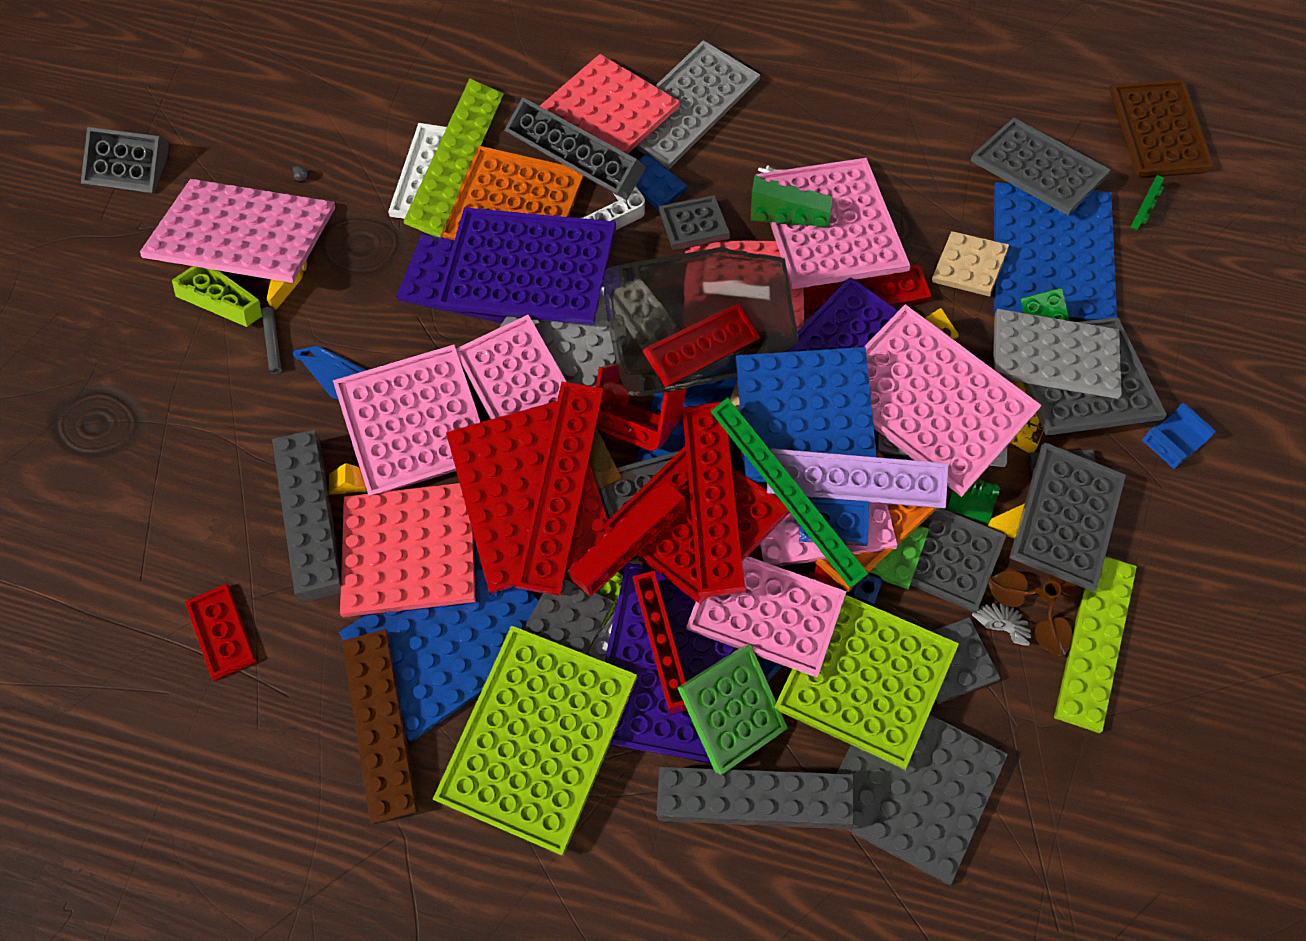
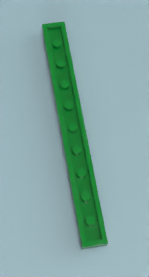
[710,398,868,588]

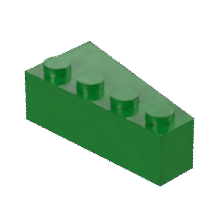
[751,175,832,227]

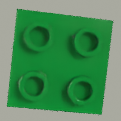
[1020,287,1070,321]
[947,479,1000,524]

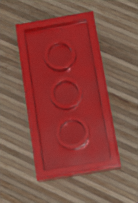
[185,583,257,681]

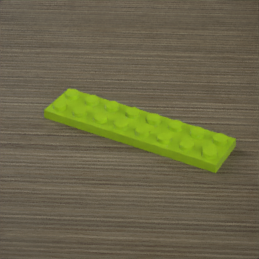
[1054,556,1137,733]

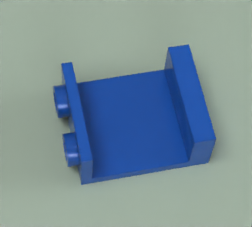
[1142,403,1216,469]

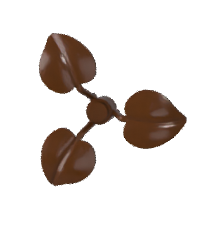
[988,570,1084,657]

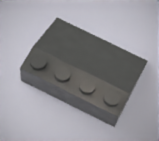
[81,127,169,193]

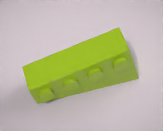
[172,266,262,327]

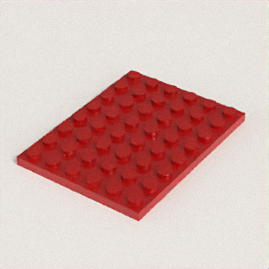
[446,401,608,594]

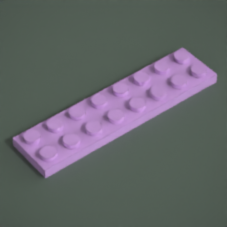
[767,449,949,508]

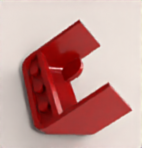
[596,363,687,451]

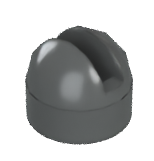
[293,166,308,182]

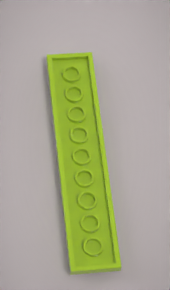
[404,79,504,237]

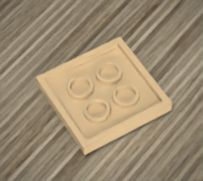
[932,231,1009,296]

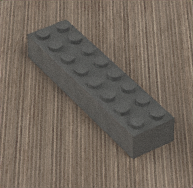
[504,97,646,201]
[272,430,341,603]
[656,767,853,830]

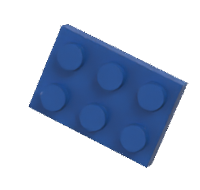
[636,154,687,211]
[799,497,869,546]

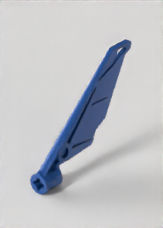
[293,346,367,400]

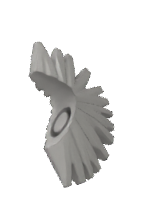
[972,603,1031,646]

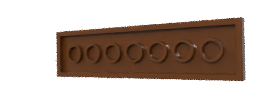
[342,629,419,824]

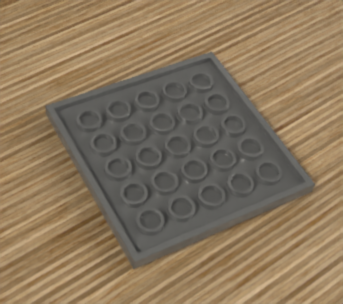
[1023,317,1167,435]
[837,714,1008,886]

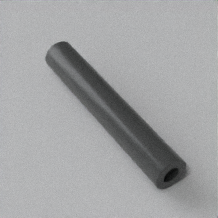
[262,307,282,374]

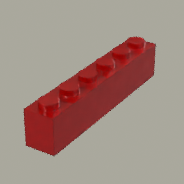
[568,481,687,597]
[633,571,687,715]

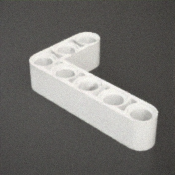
[583,186,645,230]

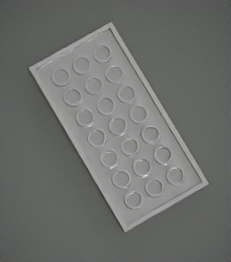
[635,40,760,170]

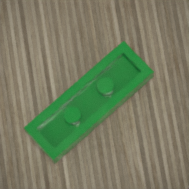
[1130,175,1164,230]

